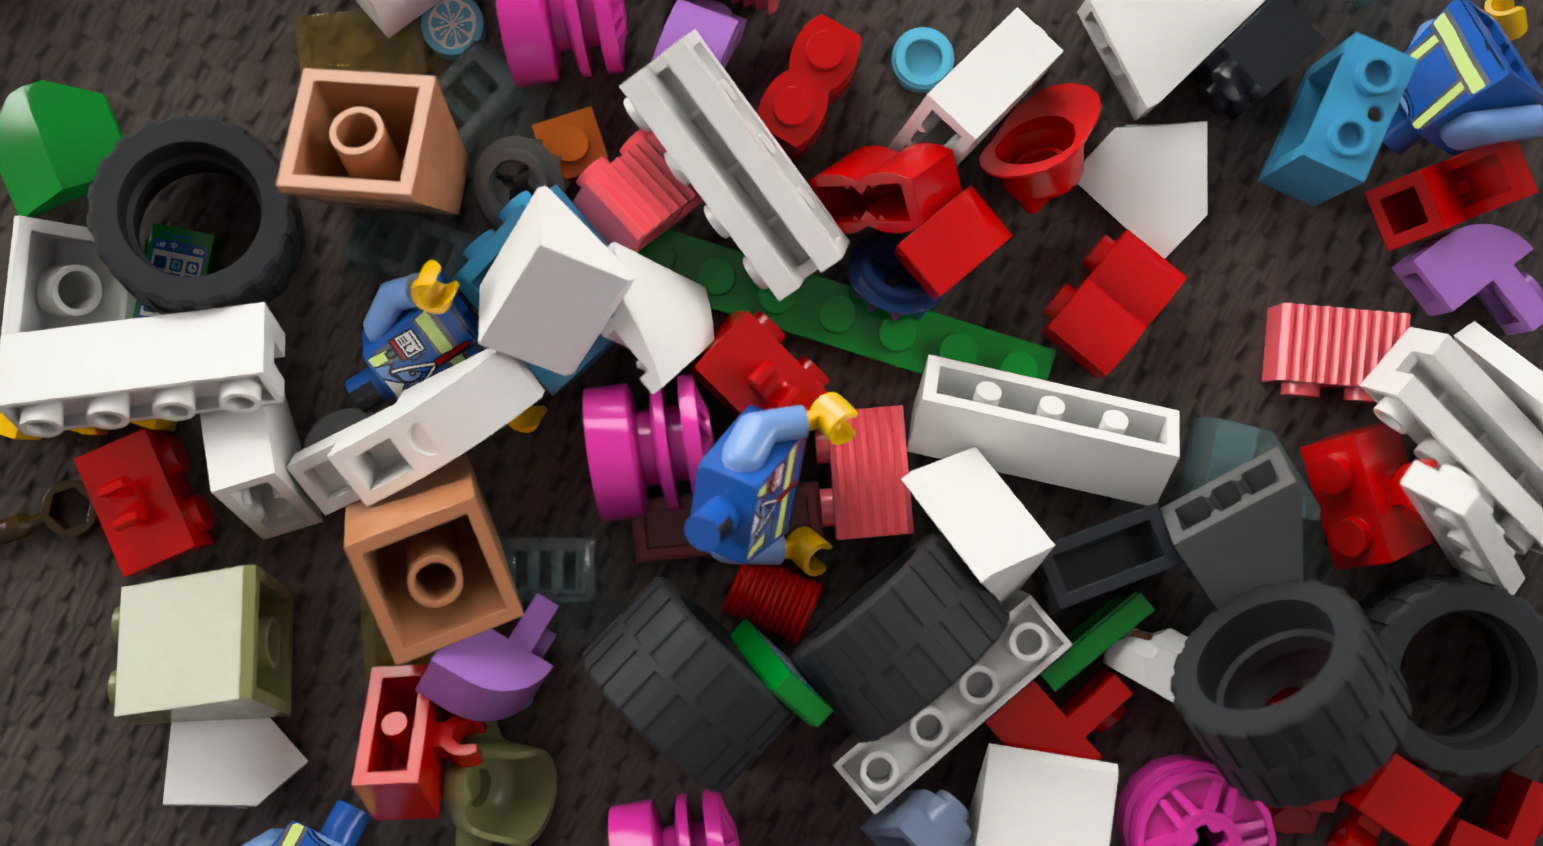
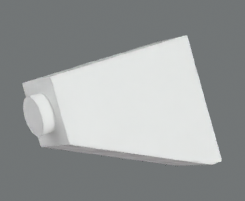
[888,7,1064,168]
[200,363,323,540]

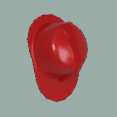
[979,83,1102,214]

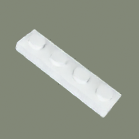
[1400,460,1525,595]

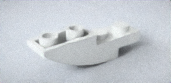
[286,348,545,516]

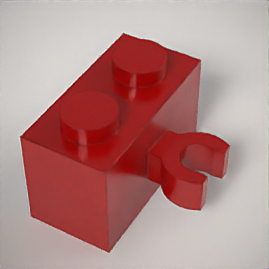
[685,311,830,419]
[1300,423,1438,570]
[73,428,215,577]
[352,664,487,821]
[1325,752,1463,846]

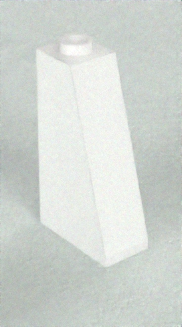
[1077,0,1265,121]

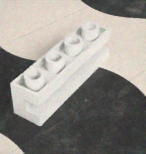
[619,29,850,301]
[0,302,285,437]
[1359,327,1543,555]
[830,590,1073,815]

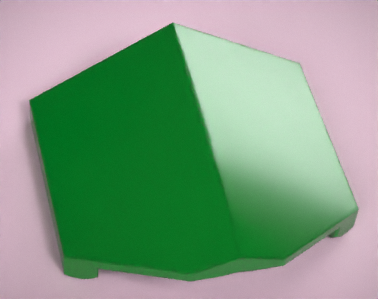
[0,80,123,218]

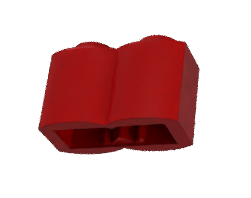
[757,14,861,160]
[807,143,962,234]
[1040,229,1187,379]

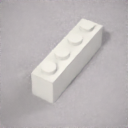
[907,354,1180,506]

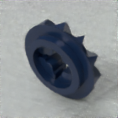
[845,235,945,323]

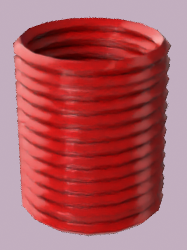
[722,564,823,645]

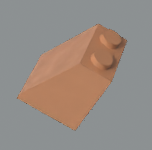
[276,68,470,215]
[344,453,524,666]

